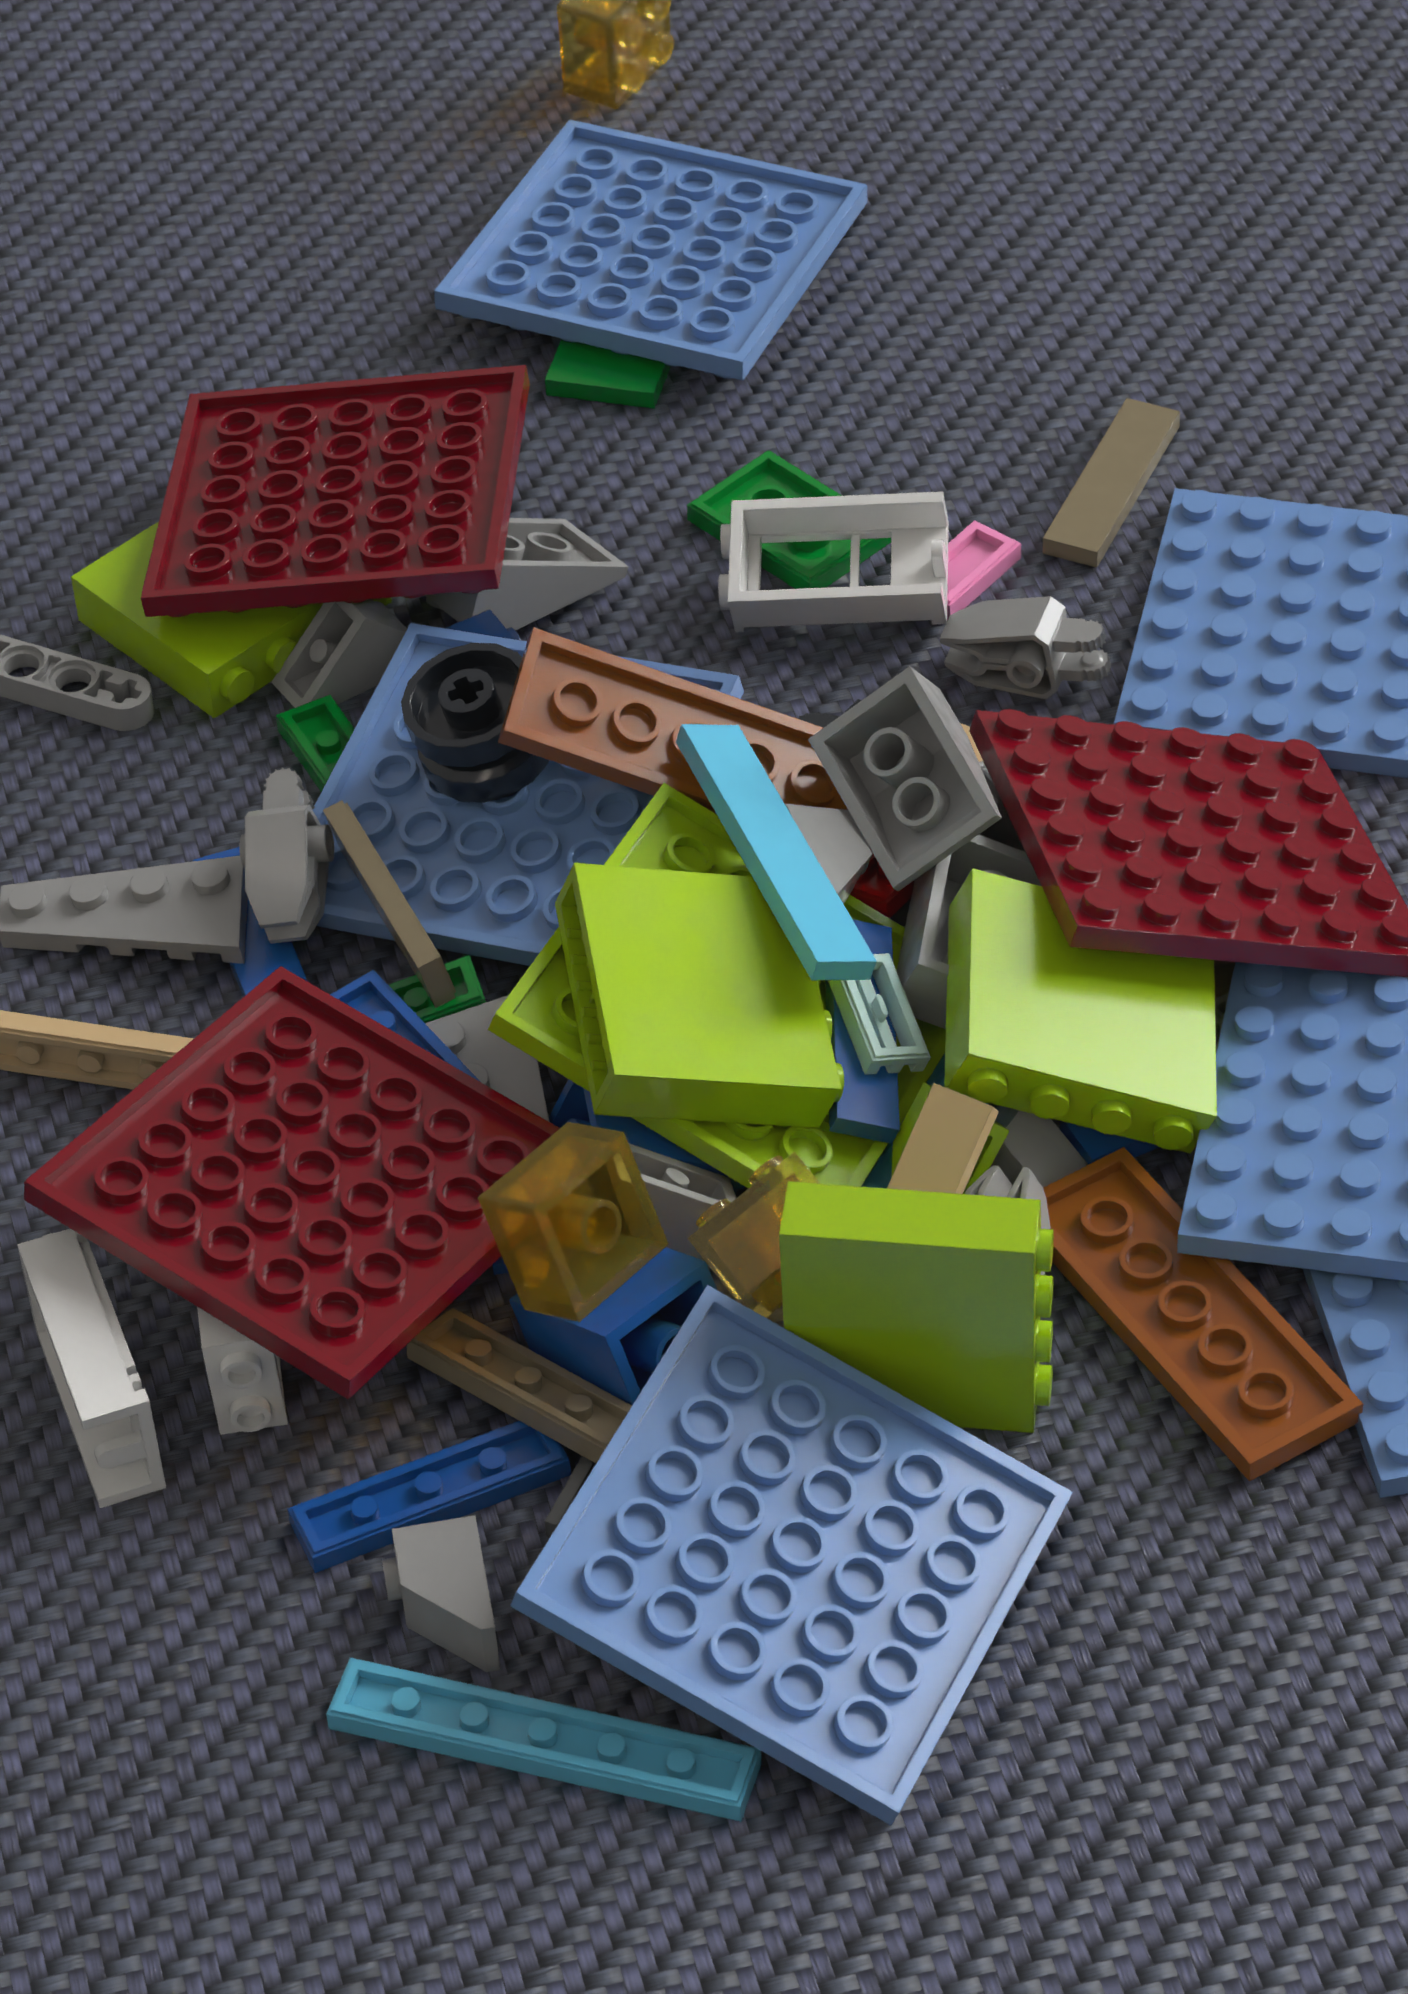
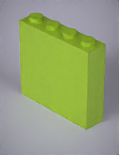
[71,521,392,719]
[555,863,844,1128]
[944,868,1217,1154]
[779,1181,1054,1433]

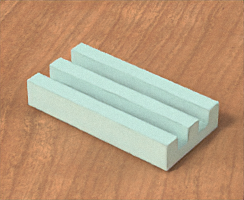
[828,953,931,1075]

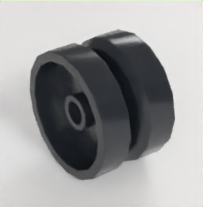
[401,643,549,803]

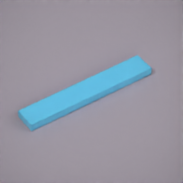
[676,724,877,980]
[326,1658,762,1822]

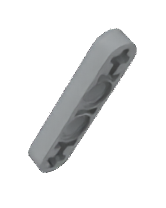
[0,635,155,731]

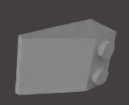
[425,518,628,630]
[808,666,1002,891]

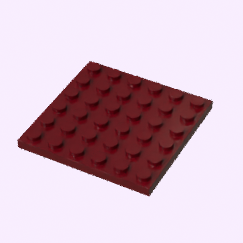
[141,365,530,617]
[969,709,1408,977]
[24,966,597,1399]

